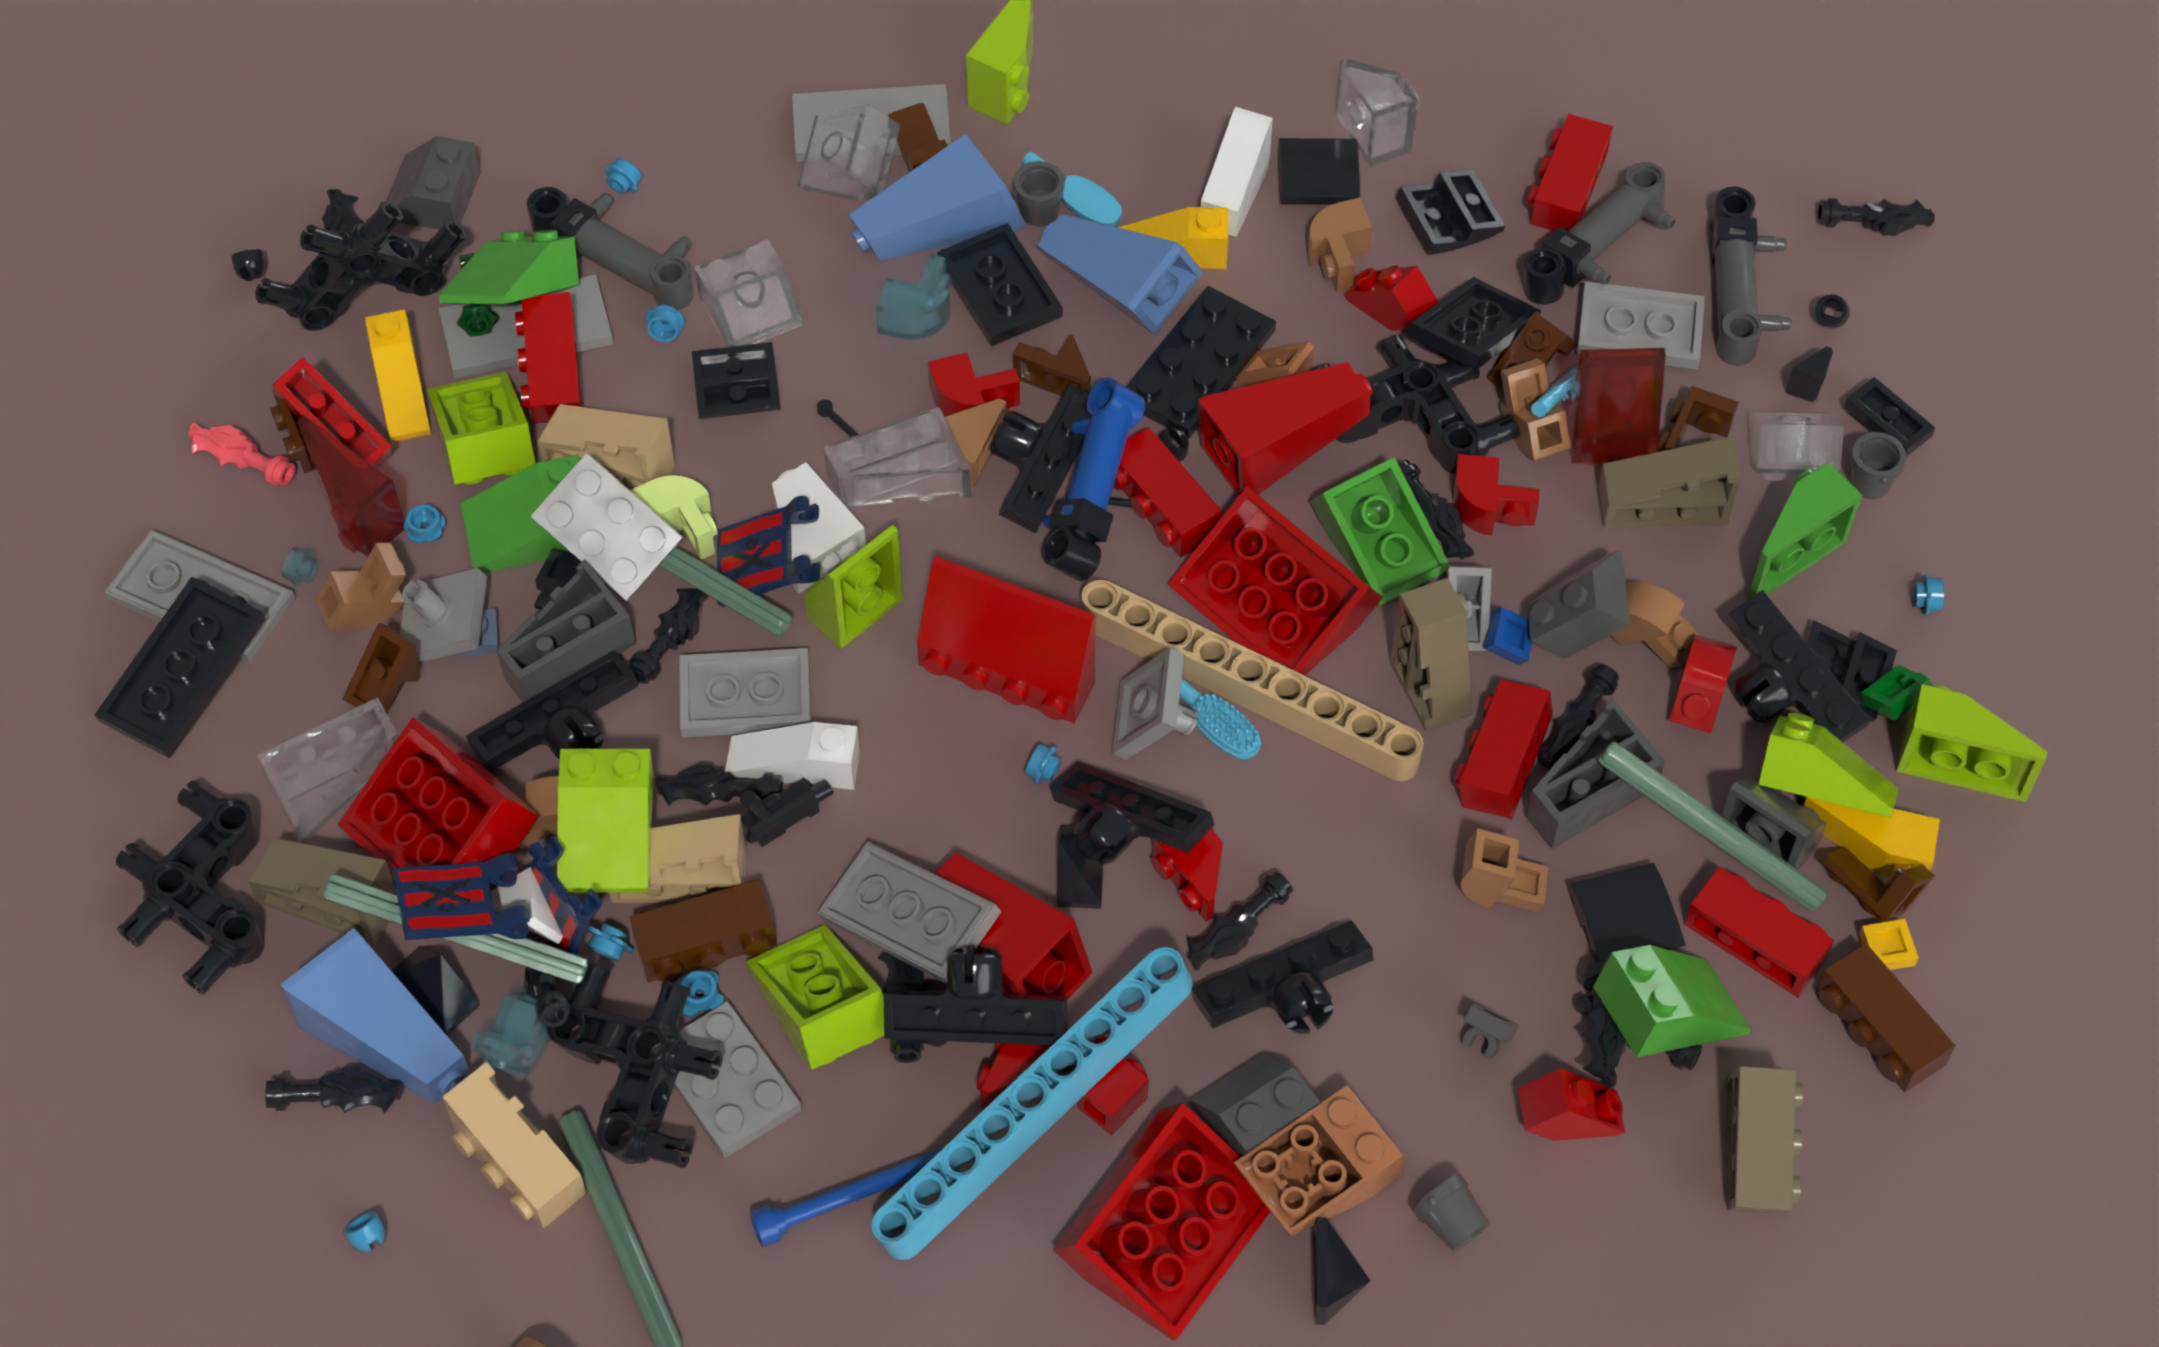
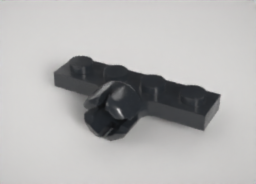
[990,383,1091,533]
[1727,590,1870,743]
[466,651,638,772]
[1050,761,1215,865]
[1192,920,1374,1034]
[883,946,1068,1046]

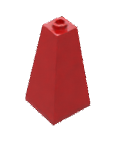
[1198,362,1373,496]
[933,852,1093,1000]

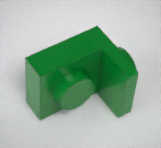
[1861,665,1933,720]

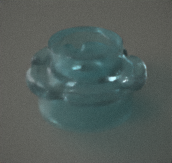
[282,547,318,587]

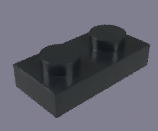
[1844,377,1935,457]

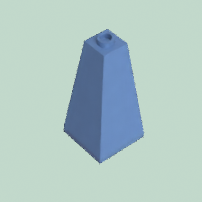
[849,134,1027,261]
[1037,214,1203,335]
[280,928,470,1104]

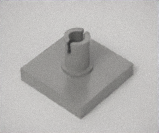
[400,568,487,663]
[1112,648,1198,760]

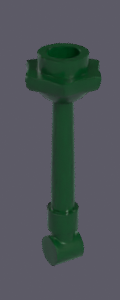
[457,253,497,337]

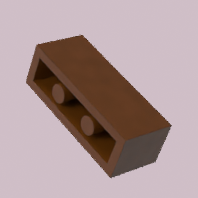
[629,879,777,983]
[1817,943,1956,1092]

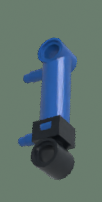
[1042,377,1145,581]

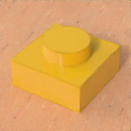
[1859,919,1919,970]

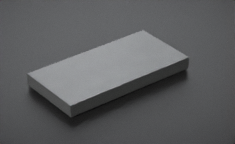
[792,84,951,162]
[439,274,614,379]
[104,529,296,663]
[817,842,1001,984]

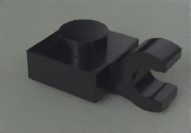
[534,548,581,610]

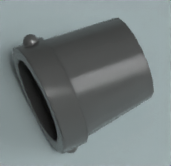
[1012,161,1066,226]
[1849,432,1906,499]
[1412,1174,1490,1252]

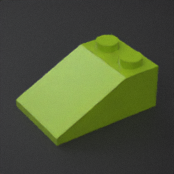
[966,0,1034,125]
[427,371,535,485]
[804,525,903,649]
[1896,684,2048,803]
[1758,713,1899,818]
[557,749,654,893]
[745,925,884,1070]

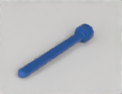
[749,1147,944,1247]

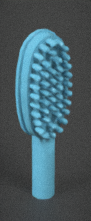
[1022,152,1122,227]
[1531,353,1603,417]
[1180,678,1261,759]

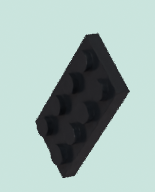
[1126,286,1276,440]
[94,577,266,758]

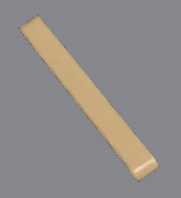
[1081,580,1424,781]

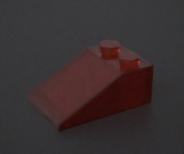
[1567,348,1666,465]
[297,415,405,557]

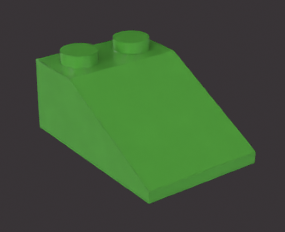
[439,230,579,304]
[460,454,579,573]
[1310,457,1450,606]
[1748,462,1863,599]
[1593,945,1751,1057]

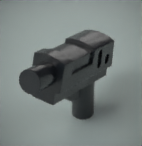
[740,779,833,847]

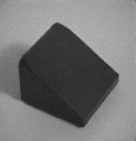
[1786,346,1833,402]

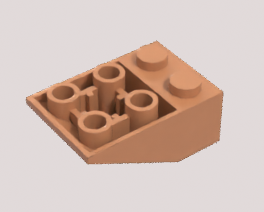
[1234,1085,1403,1237]

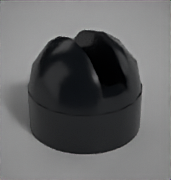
[231,249,265,281]
[1815,294,1850,328]
[1158,427,1189,462]

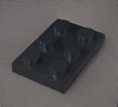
[937,223,1063,347]
[1408,277,1541,370]

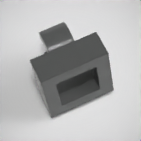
[1463,1004,1519,1059]

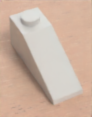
[725,722,860,790]

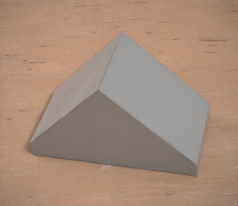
[1446,565,1492,651]

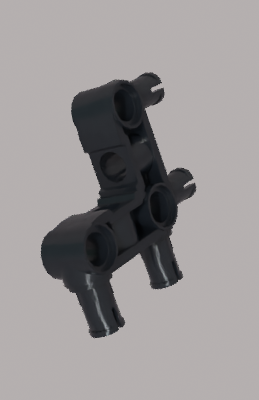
[255,202,467,331]
[1310,334,1520,474]
[115,781,265,995]
[546,963,723,1168]

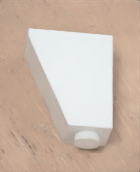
[1201,107,1273,237]
[772,462,866,594]

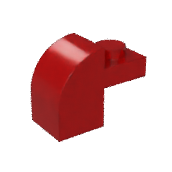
[928,353,1020,418]
[1453,454,1540,536]
[1669,635,1737,733]

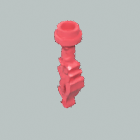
[189,423,295,486]

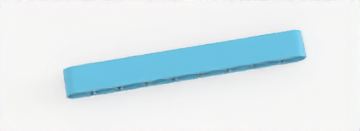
[871,947,1193,1260]

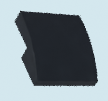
[1279,138,1360,204]
[1396,169,1505,255]
[692,342,781,419]
[1803,620,1897,722]
[1569,863,1686,963]

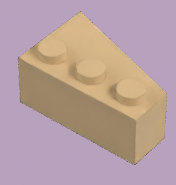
[537,404,675,489]
[609,814,747,903]
[442,1061,586,1229]

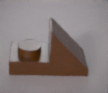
[1013,334,1091,397]
[342,623,420,720]

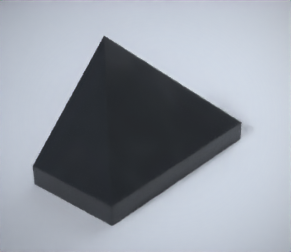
[1057,825,1103,909]
[392,948,479,1035]
[1314,1218,1371,1325]

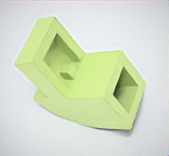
[630,475,718,560]

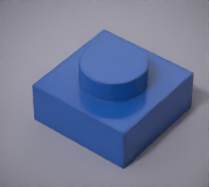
[1484,607,1532,665]

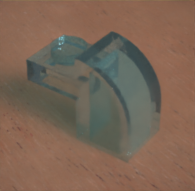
[876,254,951,340]
[470,991,551,1079]

